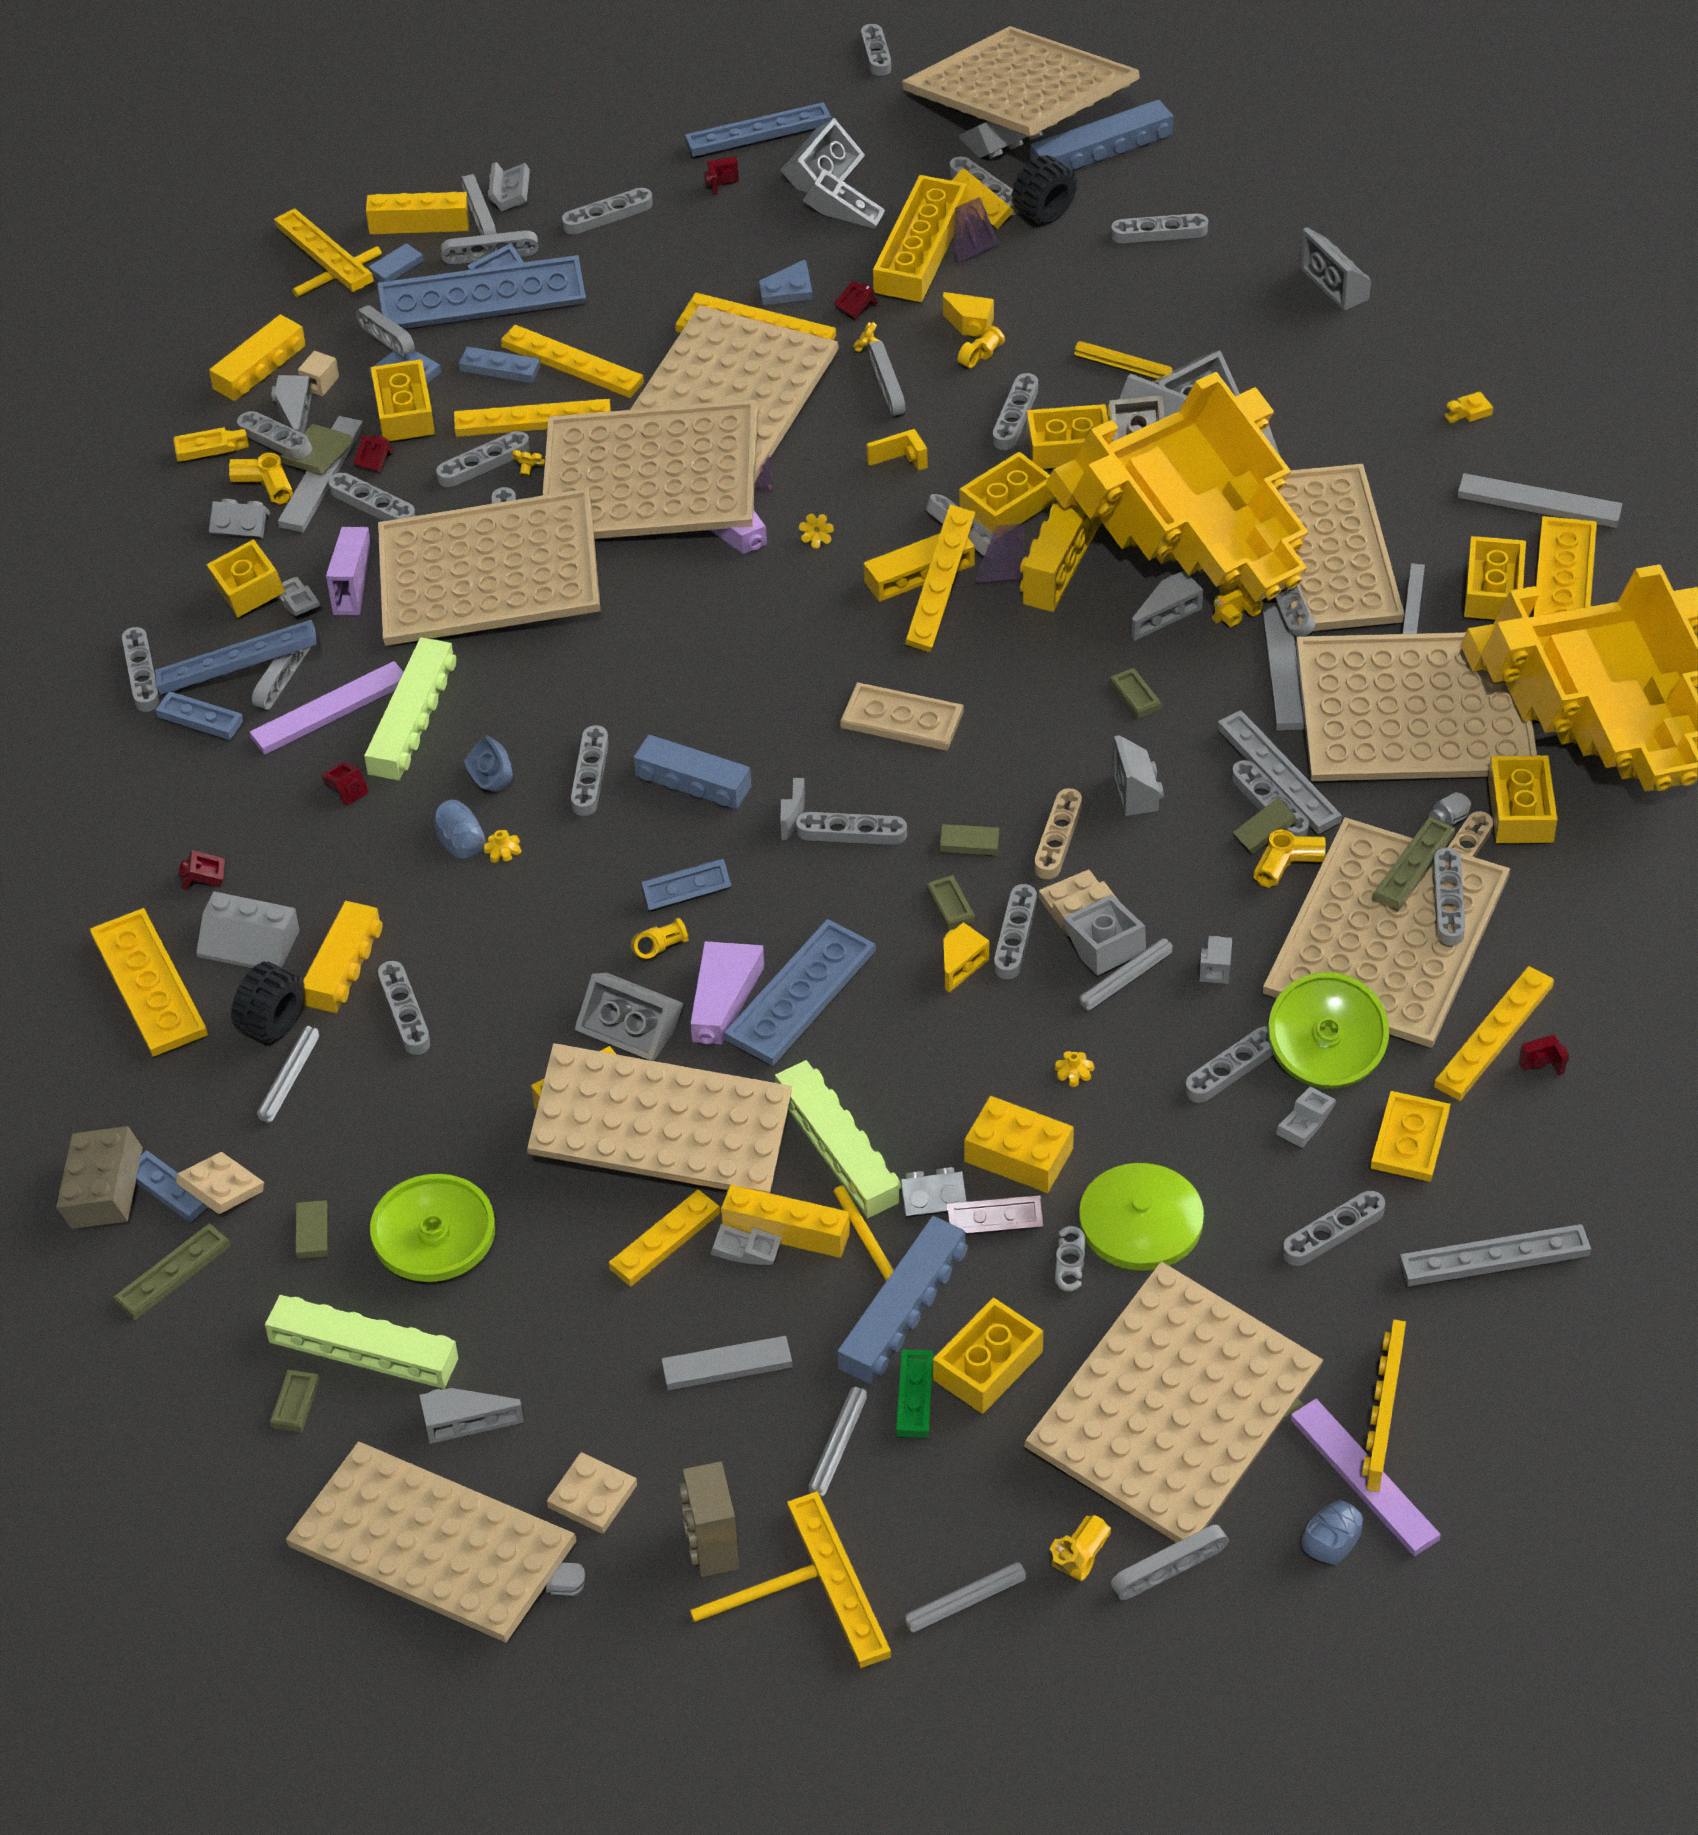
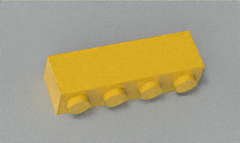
[366,192,470,234]
[209,314,306,401]
[864,533,975,602]
[303,901,383,1013]
[721,1185,850,1258]

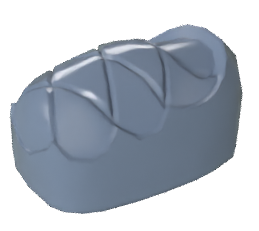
[464,736,513,792]
[434,799,486,859]
[1300,1499,1363,1566]

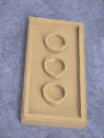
[840,682,964,751]

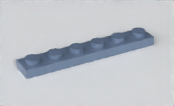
[685,102,831,157]
[155,620,317,695]

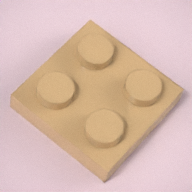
[176,1152,264,1214]
[547,1452,637,1534]

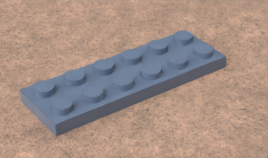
[724,919,876,1066]

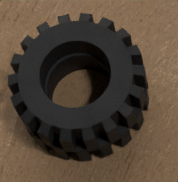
[1011,155,1078,225]
[231,961,305,1043]

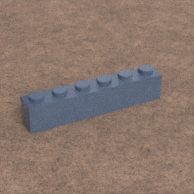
[1030,100,1174,170]
[837,1216,968,1384]

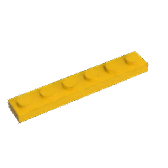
[274,208,374,292]
[501,325,644,398]
[454,399,611,437]
[905,504,975,653]
[1434,966,1554,1101]
[1362,1319,1406,1492]
[787,1491,891,1669]

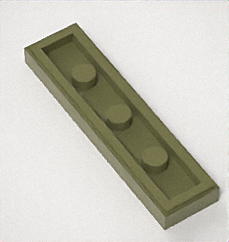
[1373,816,1455,911]
[113,1223,231,1321]

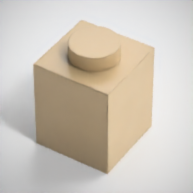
[298,351,339,396]

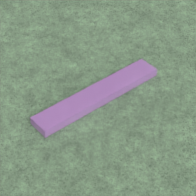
[250,661,404,755]
[1291,1398,1441,1557]

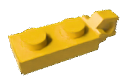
[173,427,249,462]

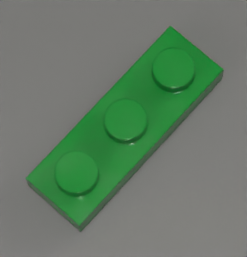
[896,1349,934,1438]

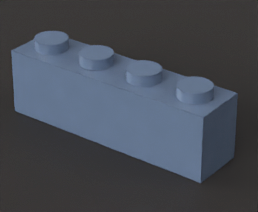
[634,735,751,809]

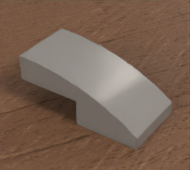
[277,576,320,616]
[780,778,805,840]
[1276,1086,1336,1148]
[710,1224,782,1265]

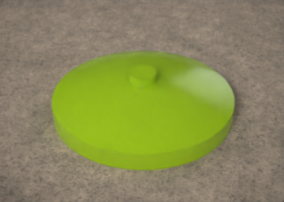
[1268,972,1389,1089]
[1079,1163,1204,1271]
[370,1174,495,1282]

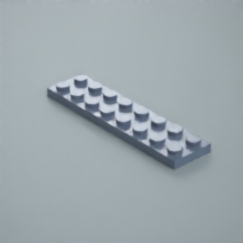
[377,255,586,329]

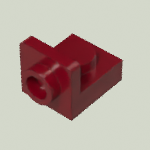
[704,156,739,195]
[834,280,878,320]
[353,435,394,473]
[321,761,368,805]
[178,850,225,889]
[1519,1034,1569,1075]

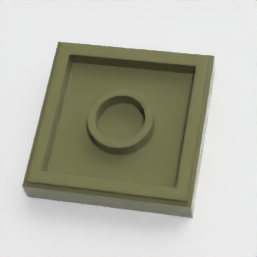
[280,424,354,475]

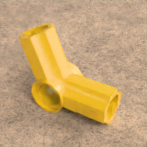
[229,453,293,505]
[1253,829,1326,888]
[1050,1515,1111,1582]

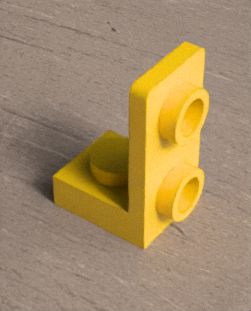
[866,429,928,471]

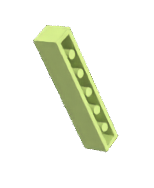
[364,637,456,780]
[775,1060,901,1219]
[265,1295,458,1389]

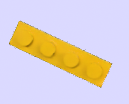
[609,1189,720,1287]

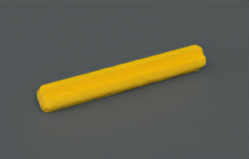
[1074,341,1172,379]

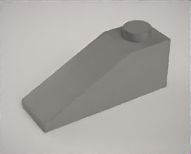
[803,169,886,229]
[271,375,312,433]
[1131,570,1203,641]
[419,1388,524,1444]

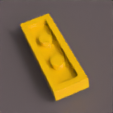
[952,168,1014,230]

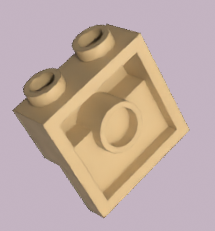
[1039,869,1118,937]

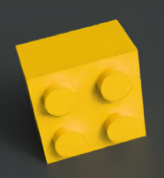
[206,539,285,617]

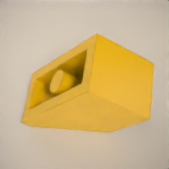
[943,292,994,338]
[943,922,989,993]

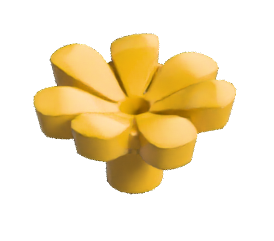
[853,322,880,352]
[512,450,545,477]
[799,514,834,548]
[484,830,521,863]
[1055,1051,1094,1087]

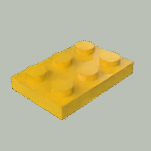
[1370,1091,1451,1182]

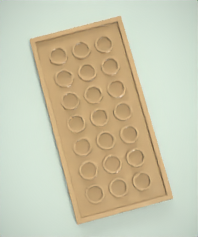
[1279,464,1405,631]
[527,1043,792,1193]
[286,1441,577,1643]

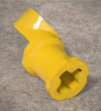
[957,326,1005,368]
[631,918,689,959]

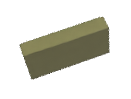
[1109,668,1162,719]
[1233,798,1297,855]
[940,824,1000,856]
[926,875,975,931]
[296,1200,328,1259]
[270,1369,320,1433]

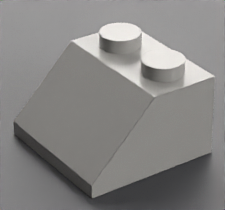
[1113,735,1164,816]
[1063,894,1146,976]

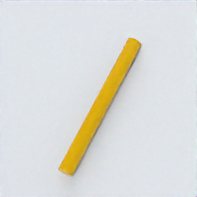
[292,246,382,298]
[834,1185,894,1281]
[689,1564,817,1623]

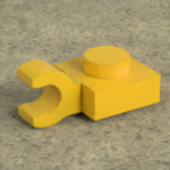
[1444,392,1493,423]

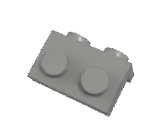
[488,162,530,212]
[209,499,270,539]
[900,1167,966,1217]

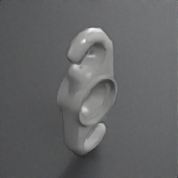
[1054,1226,1086,1292]

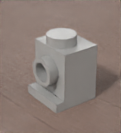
[1199,936,1232,984]

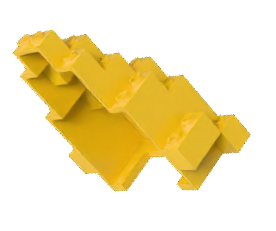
[1046,372,1308,602]
[1460,564,1698,792]

